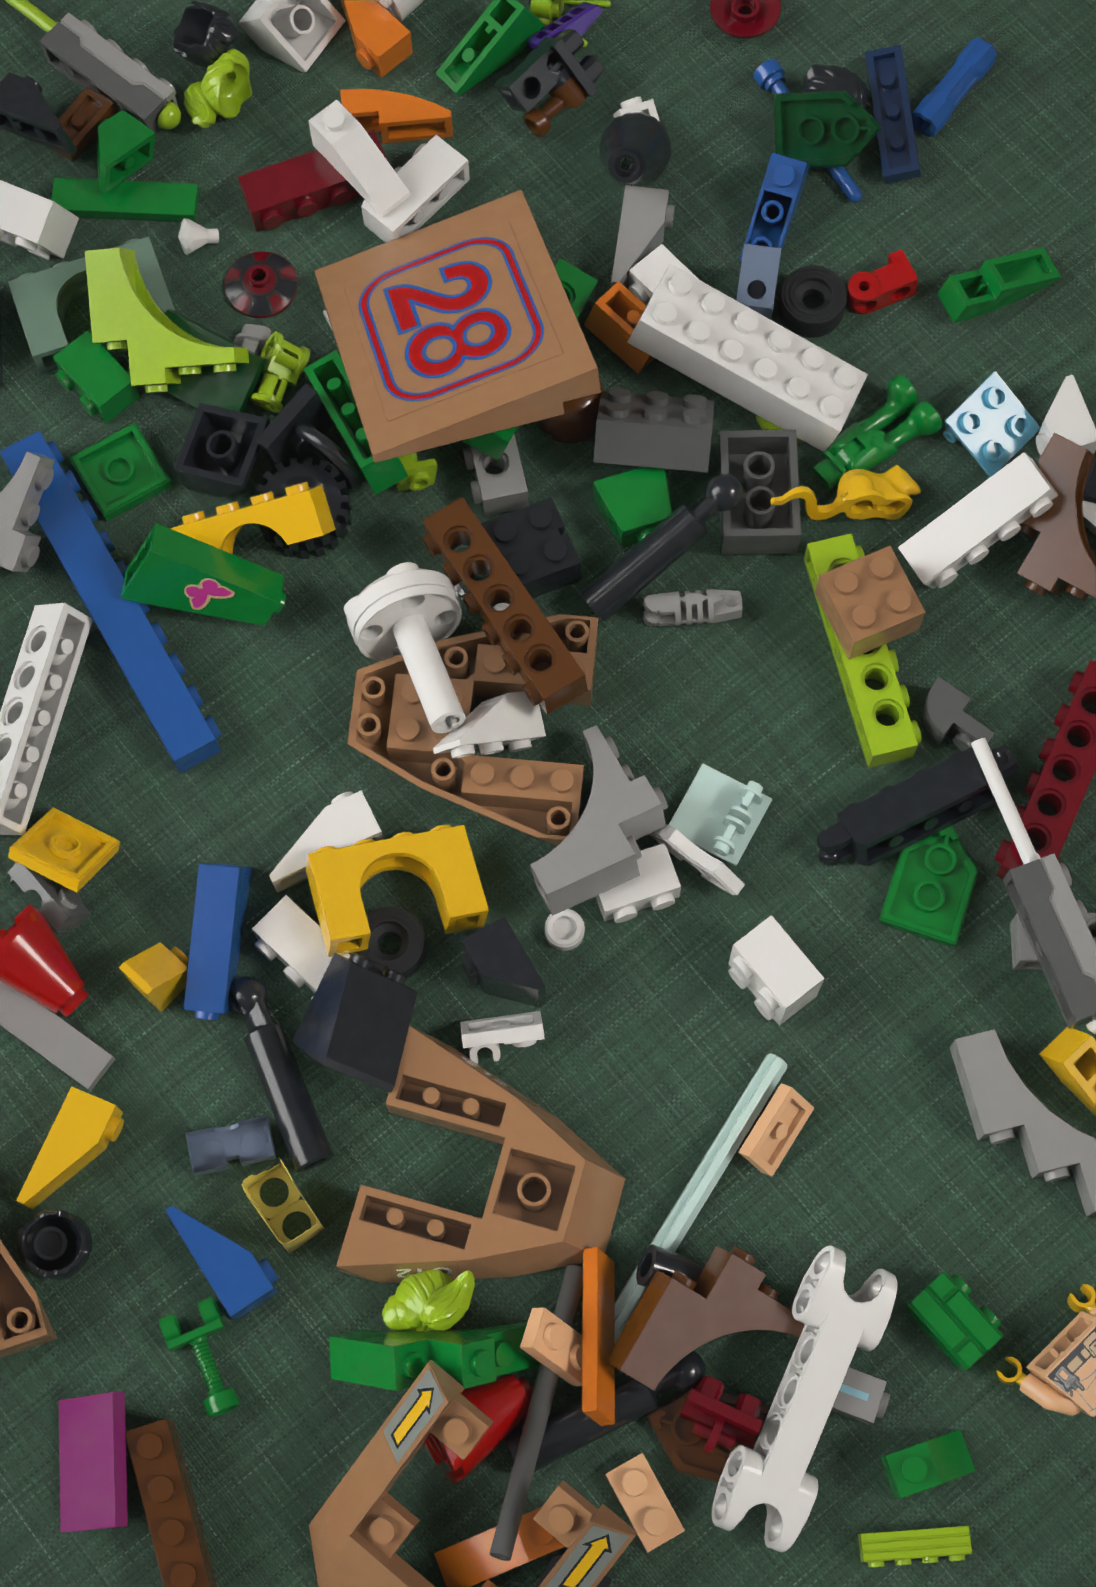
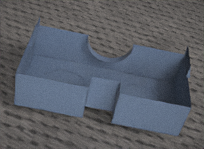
[186,1115,276,1176]

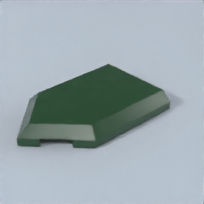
[774,90,882,168]

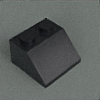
[174,403,270,497]
[459,916,546,1008]

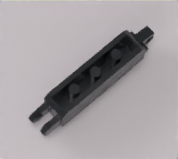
[817,745,1018,867]

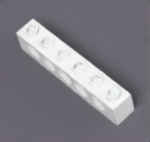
[0,603,93,835]

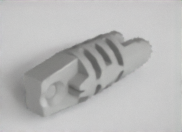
[643,589,742,627]

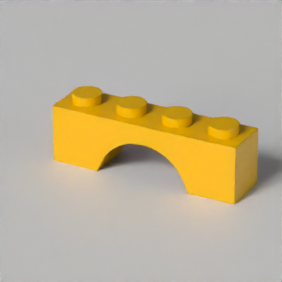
[170,482,336,554]

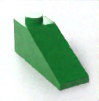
[435,0,545,96]

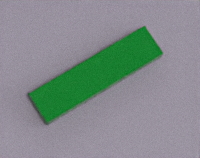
[51,178,200,222]

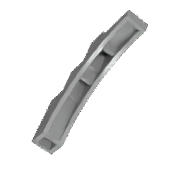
[949,1029,1096,1217]

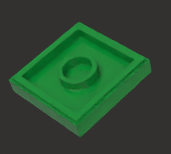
[69,423,172,522]

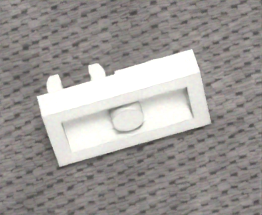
[460,1011,545,1064]

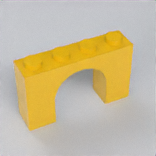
[306,825,489,957]

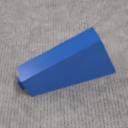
[184,863,253,1020]

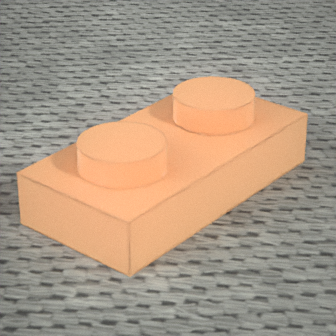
[738,1083,814,1177]
[520,1307,582,1386]
[605,1453,685,1553]

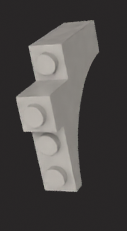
[0,452,55,572]
[530,725,668,916]

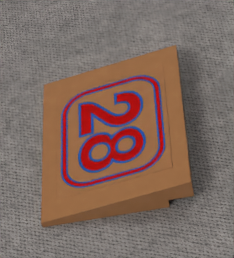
[314,190,601,463]

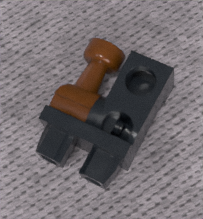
[494,29,604,138]

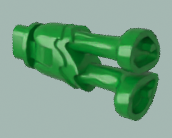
[811,374,943,490]

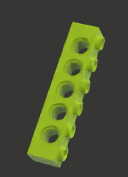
[804,533,921,768]

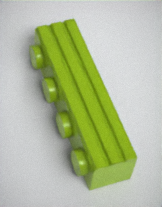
[858,1526,972,1568]

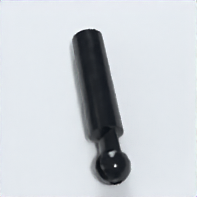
[581,474,744,622]
[229,976,334,1172]
[504,1351,706,1472]

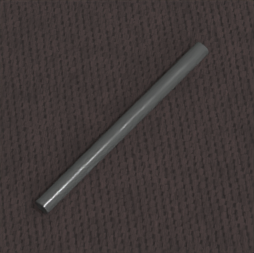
[489,1265,583,1561]

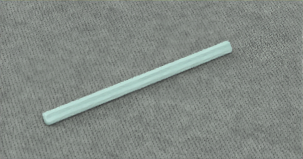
[615,1053,787,1343]

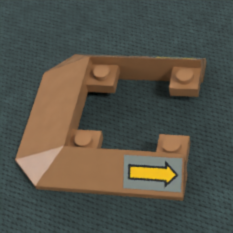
[309,1360,638,1587]

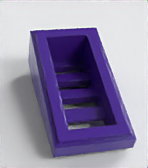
[525,2,603,50]

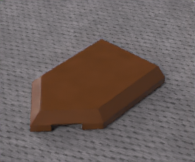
[646,1388,770,1483]

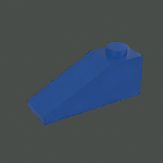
[165,1206,279,1320]

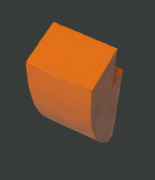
[340,89,453,144]

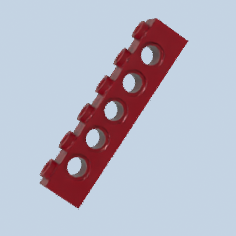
[994,660,1096,879]

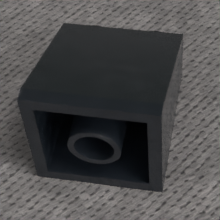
[292,952,417,1093]

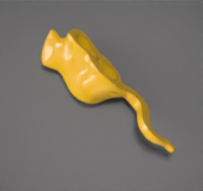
[770,465,921,520]

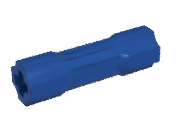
[912,38,997,137]

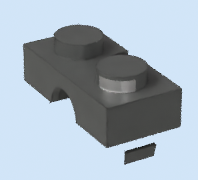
[8,862,91,935]

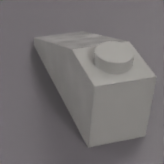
[611,185,675,289]

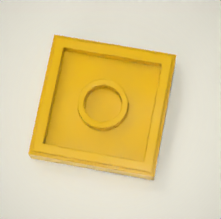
[8,807,120,893]

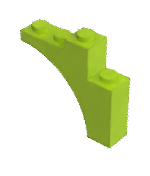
[85,248,249,393]

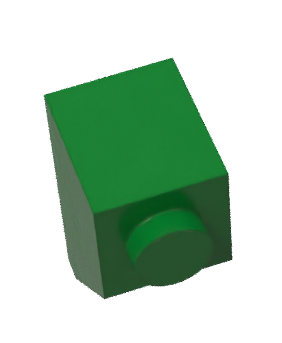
[97,110,155,194]
[880,1429,976,1499]

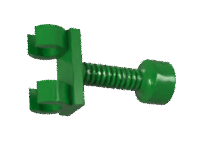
[158,1296,241,1418]

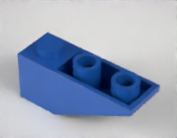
[739,153,809,262]

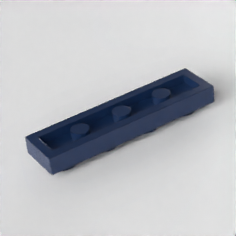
[865,44,921,184]

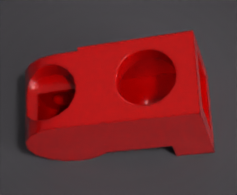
[846,249,918,315]

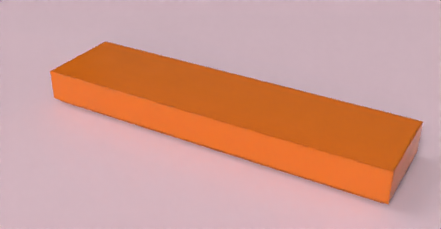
[582,1247,615,1426]

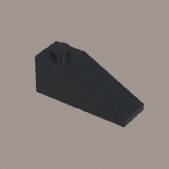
[0,72,77,155]

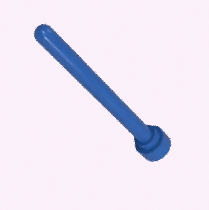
[753,59,862,203]

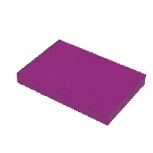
[59,1392,128,1533]

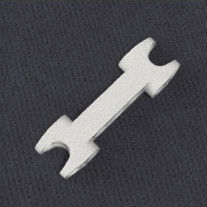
[712,1246,897,1552]

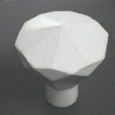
[178,218,219,255]

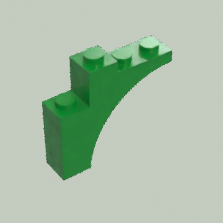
[329,1321,541,1391]

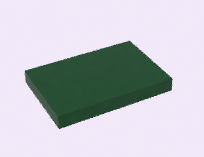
[165,309,267,413]

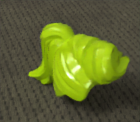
[184,48,252,128]
[382,1270,475,1332]

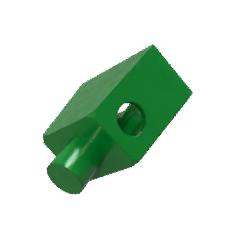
[593,467,672,546]

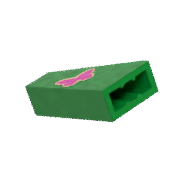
[121,523,286,626]

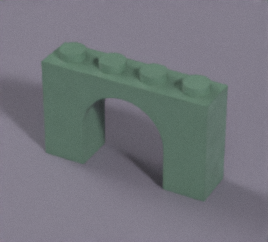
[8,236,175,374]

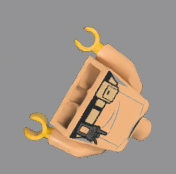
[997,1284,1096,1417]

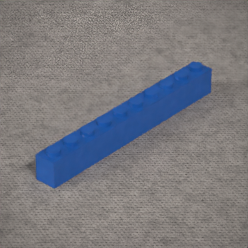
[0,431,222,774]

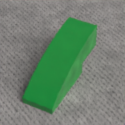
[937,247,1061,323]

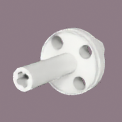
[344,562,466,733]

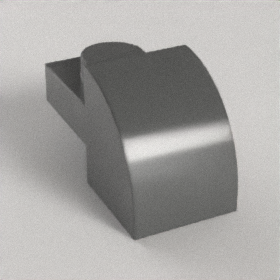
[922,677,995,751]

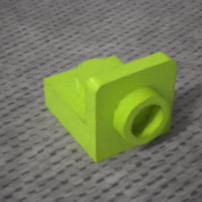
[396,452,438,491]

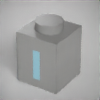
[831,1367,890,1425]

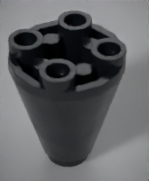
[599,112,671,186]

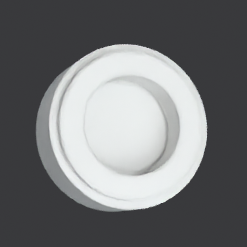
[545,909,585,951]

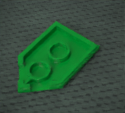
[878,825,979,947]

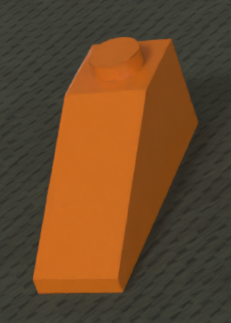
[340,0,413,78]
[434,1507,565,1587]

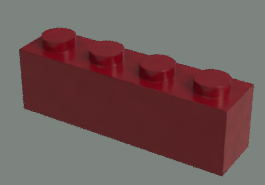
[238,130,388,232]

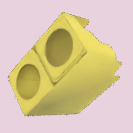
[241,1159,324,1254]

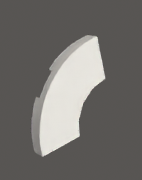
[649,824,745,895]

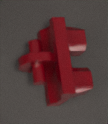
[679,1375,763,1455]

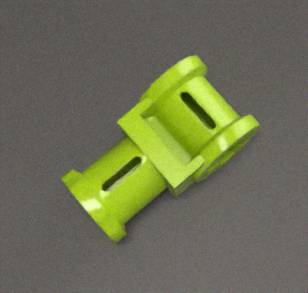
[250,331,310,413]

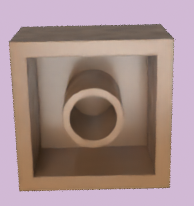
[815,546,926,659]

